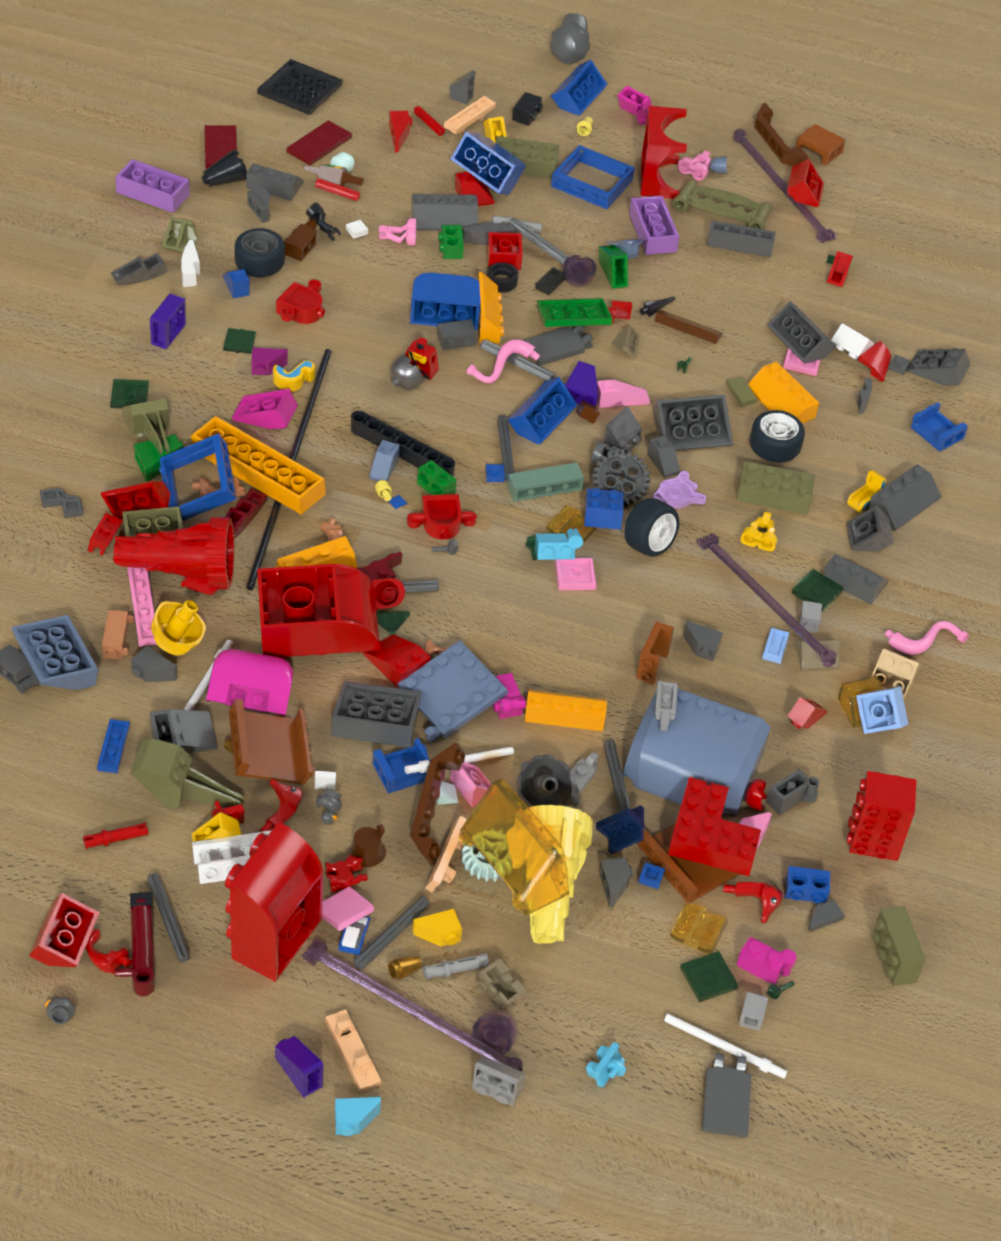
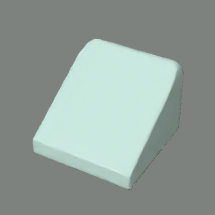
[437,781,458,805]

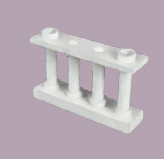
[192,830,272,884]

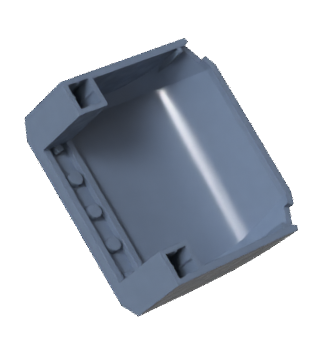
[623,688,771,817]

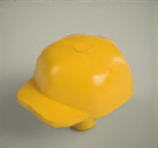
[151,600,206,656]

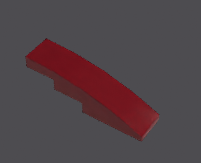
[225,488,268,539]

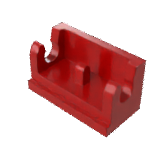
[87,513,123,555]

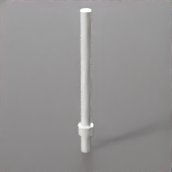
[183,640,234,710]
[405,747,514,774]
[664,1014,788,1079]

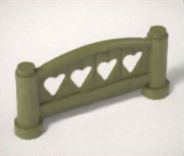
[672,180,772,230]

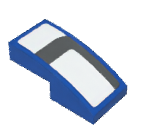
[338,916,371,955]

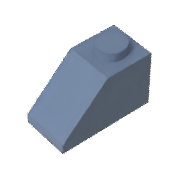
[369,440,400,482]

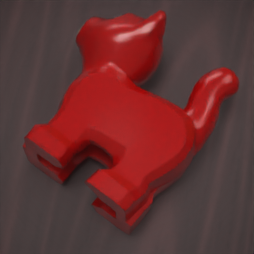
[325,854,368,892]

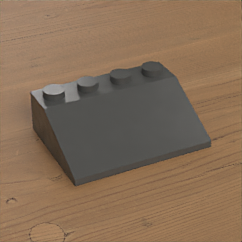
[653,395,733,451]
[331,681,422,748]

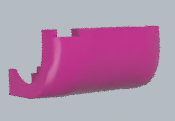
[206,649,293,717]

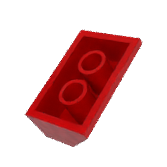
[787,158,824,207]
[101,481,170,519]
[29,892,100,967]

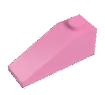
[597,380,650,408]

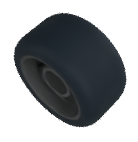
[234,228,285,277]

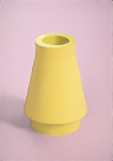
[577,117,593,136]

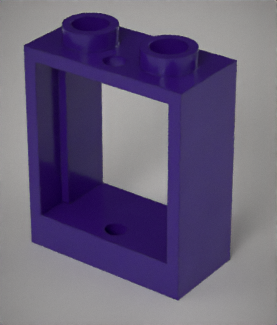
[150,294,186,350]

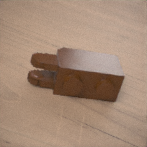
[284,220,317,261]

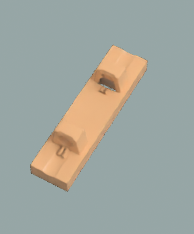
[444,96,496,134]
[425,816,469,893]
[325,1009,381,1093]

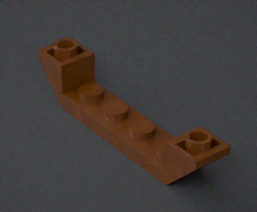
[754,103,808,166]
[410,743,465,865]

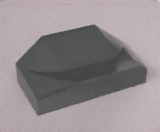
[247,186,271,223]

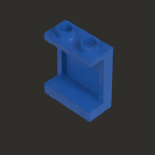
[911,403,968,452]
[372,738,431,794]

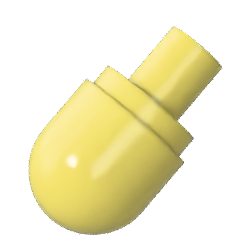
[375,480,392,501]

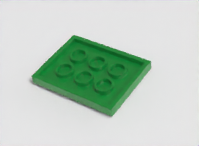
[537,298,612,327]

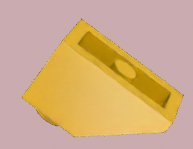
[483,117,507,143]
[191,812,241,842]
[412,909,462,947]

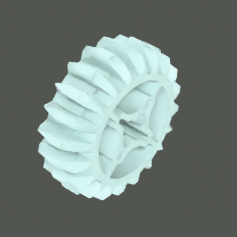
[461,829,514,882]

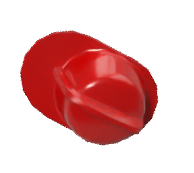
[371,578,405,609]

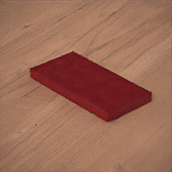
[286,120,352,166]
[204,125,237,169]

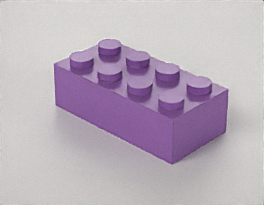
[115,159,190,213]
[629,196,679,255]

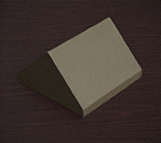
[794,638,839,671]

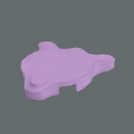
[653,471,706,509]

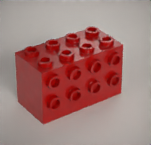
[846,771,917,861]

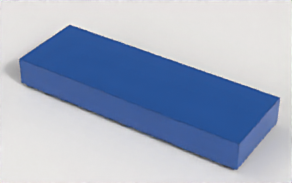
[97,719,130,773]

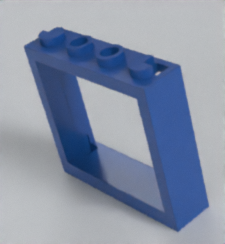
[551,145,635,209]
[159,433,237,521]

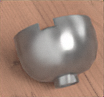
[391,354,424,390]

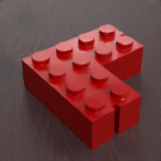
[668,777,761,876]

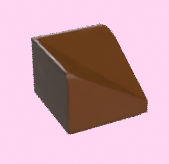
[576,400,600,423]

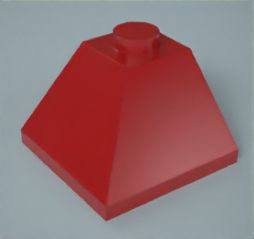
[455,172,495,206]

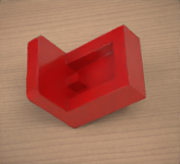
[608,301,632,324]
[211,801,244,824]

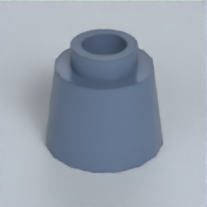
[711,156,727,174]

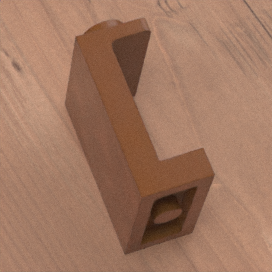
[796,124,846,166]
[636,621,674,684]

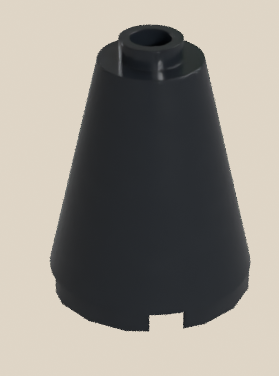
[201,149,247,187]

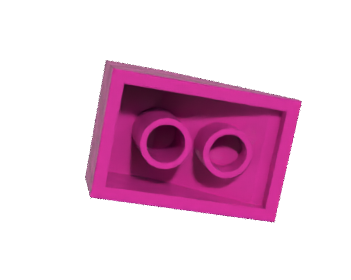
[232,389,298,430]

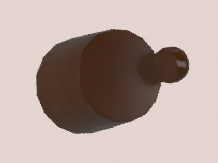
[351,824,386,868]

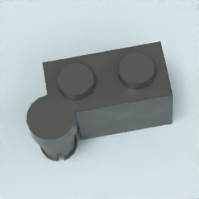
[0,644,40,694]
[766,769,820,815]

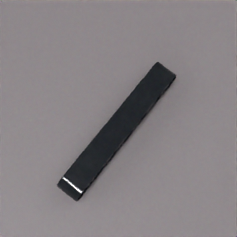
[351,411,455,477]

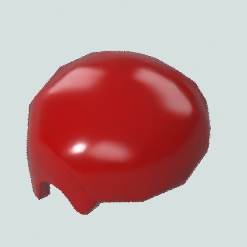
[744,778,767,812]

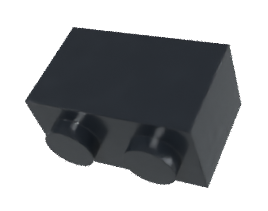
[512,92,543,126]

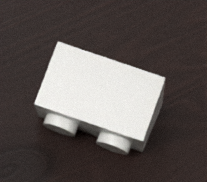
[831,323,875,360]

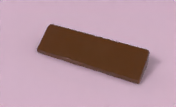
[655,310,723,344]

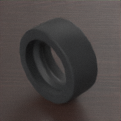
[487,262,519,292]

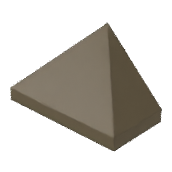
[611,324,640,359]

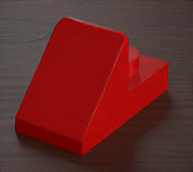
[827,251,853,287]

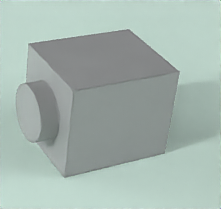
[799,601,822,633]
[739,992,768,1031]

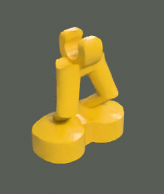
[740,512,777,552]

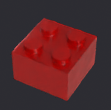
[487,232,523,270]

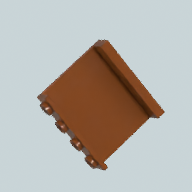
[229,699,314,785]
[638,823,741,904]

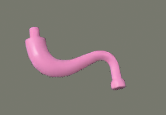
[466,339,540,384]
[885,621,969,655]

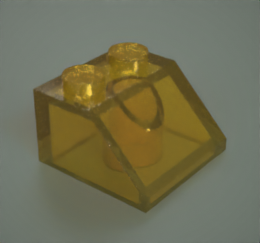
[837,676,884,728]

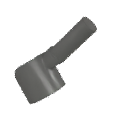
[432,540,458,555]

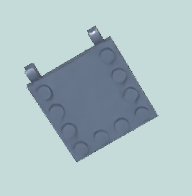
[397,640,508,743]

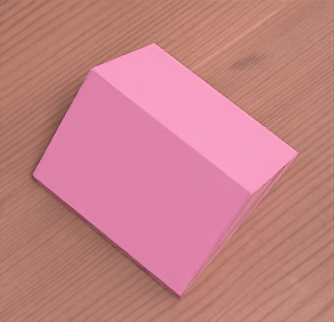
[450,762,499,807]

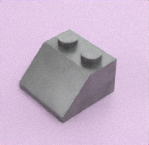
[604,406,642,455]
[846,506,894,552]

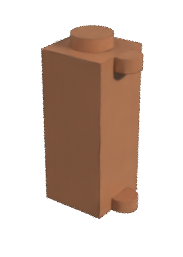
[102,610,134,660]

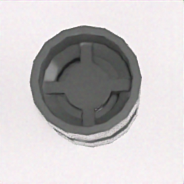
[591,441,623,470]

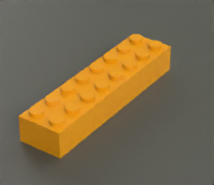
[191,416,326,515]

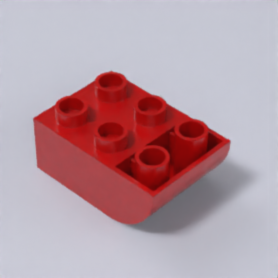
[257,564,381,658]
[225,822,323,982]

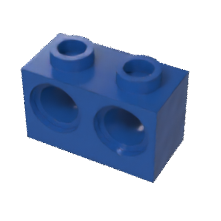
[785,866,830,903]

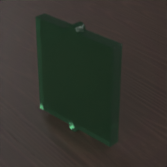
[223,328,256,354]

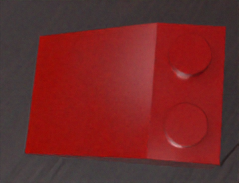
[363,634,431,688]

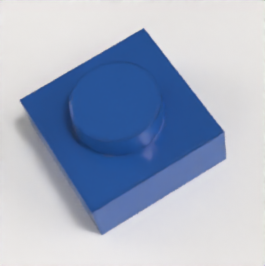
[485,464,505,482]
[638,862,665,889]

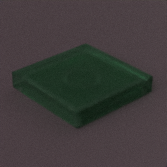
[110,379,149,408]
[792,569,844,612]
[680,951,739,1002]

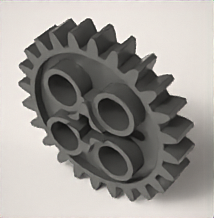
[592,450,651,507]

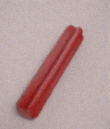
[413,106,445,136]
[315,178,360,201]

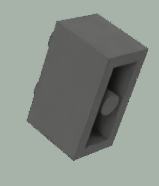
[437,319,477,350]

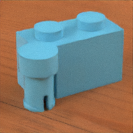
[535,528,583,560]

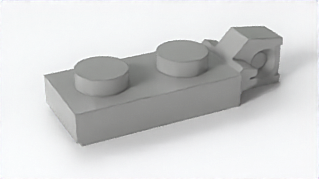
[655,681,678,731]
[570,752,599,793]

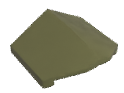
[162,217,198,253]

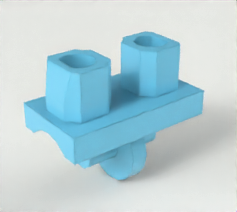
[586,1042,626,1088]

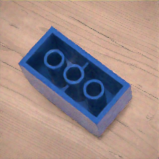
[451,131,526,195]
[410,273,482,330]

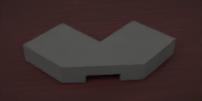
[40,488,83,518]

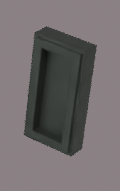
[535,267,567,295]

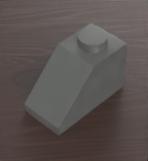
[449,70,475,105]
[647,435,680,478]
[683,621,723,661]
[131,646,177,682]
[599,858,633,907]

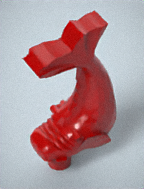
[85,929,132,974]

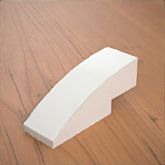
[181,240,200,287]

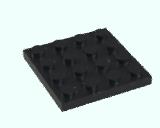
[257,59,343,115]

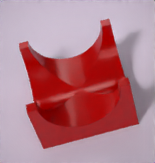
[640,105,687,199]

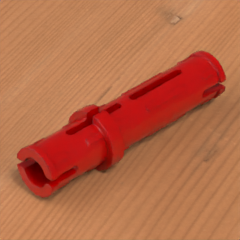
[83,822,148,849]

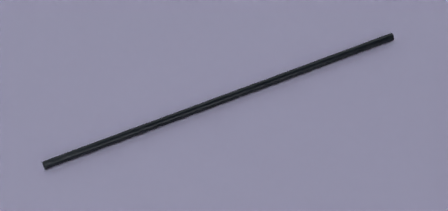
[246,349,332,591]

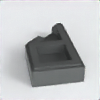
[808,900,845,932]

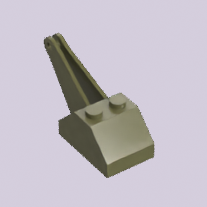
[122,398,169,454]
[130,738,245,810]

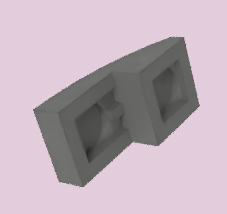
[857,378,872,414]

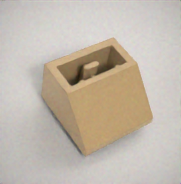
[868,648,921,699]

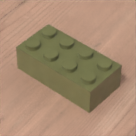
[496,136,560,179]
[737,461,815,515]

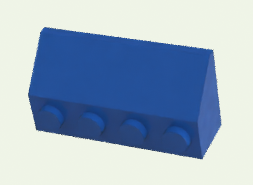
[551,59,608,116]
[508,377,577,445]

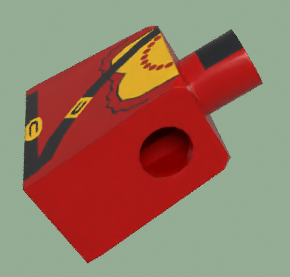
[405,338,439,380]

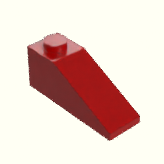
[389,110,413,153]

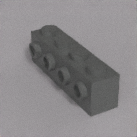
[707,220,776,257]

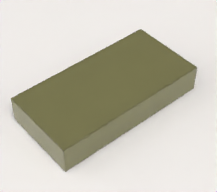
[726,377,757,407]

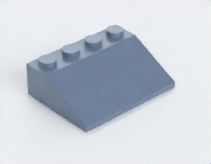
[11,615,98,690]

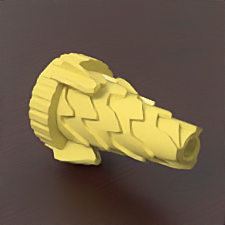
[506,805,593,944]

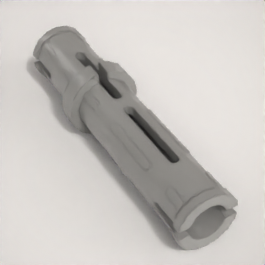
[493,215,542,234]
[423,953,489,980]

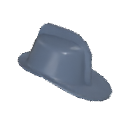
[605,239,643,259]

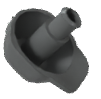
[550,13,590,64]

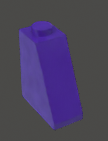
[565,361,598,407]
[275,1036,324,1098]

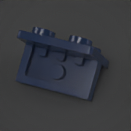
[596,805,644,854]

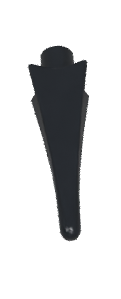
[640,297,675,318]

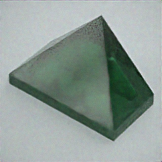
[377,610,410,635]

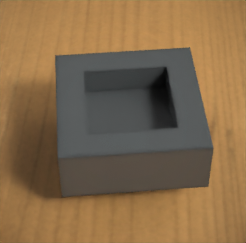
[888,355,911,375]

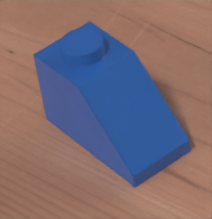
[223,269,249,298]

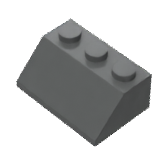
[246,164,304,201]
[822,554,889,605]

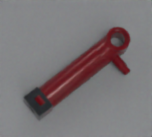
[114,892,155,996]

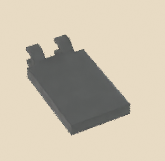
[524,326,594,366]
[702,1053,751,1138]

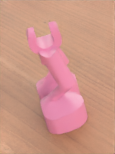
[678,150,711,181]
[379,218,416,246]

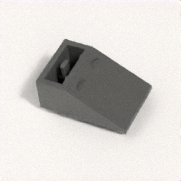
[907,348,970,385]
[149,709,217,754]

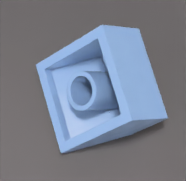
[856,686,909,734]

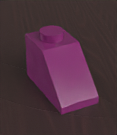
[251,347,288,376]

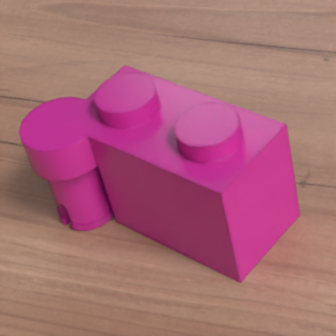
[617,86,652,125]
[492,673,526,719]
[736,937,797,986]

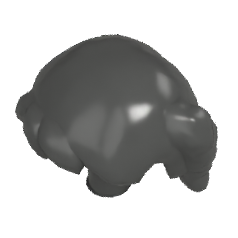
[517,754,580,811]

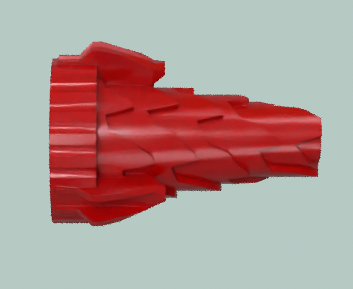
[113,517,234,595]

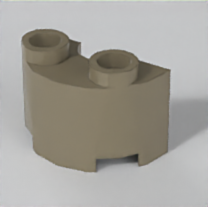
[477,958,527,1009]

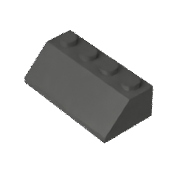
[411,194,478,230]
[767,301,836,364]
[868,464,941,531]

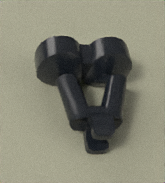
[306,202,341,241]

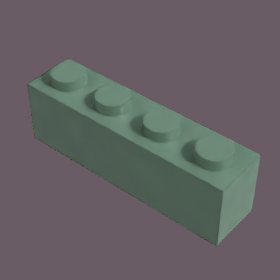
[507,462,584,502]

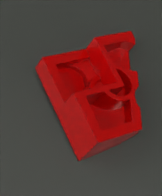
[858,341,891,382]

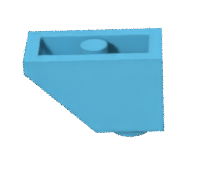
[334,1097,381,1136]

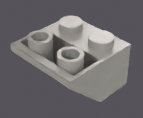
[472,1056,526,1106]

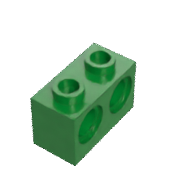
[438,225,464,259]
[417,460,457,495]

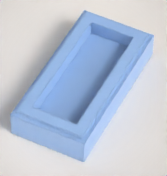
[762,628,789,664]

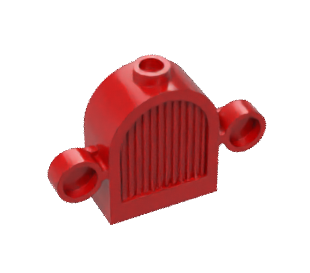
[276,279,326,324]
[407,494,477,540]

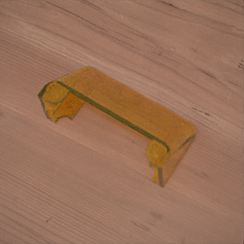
[459,778,569,916]

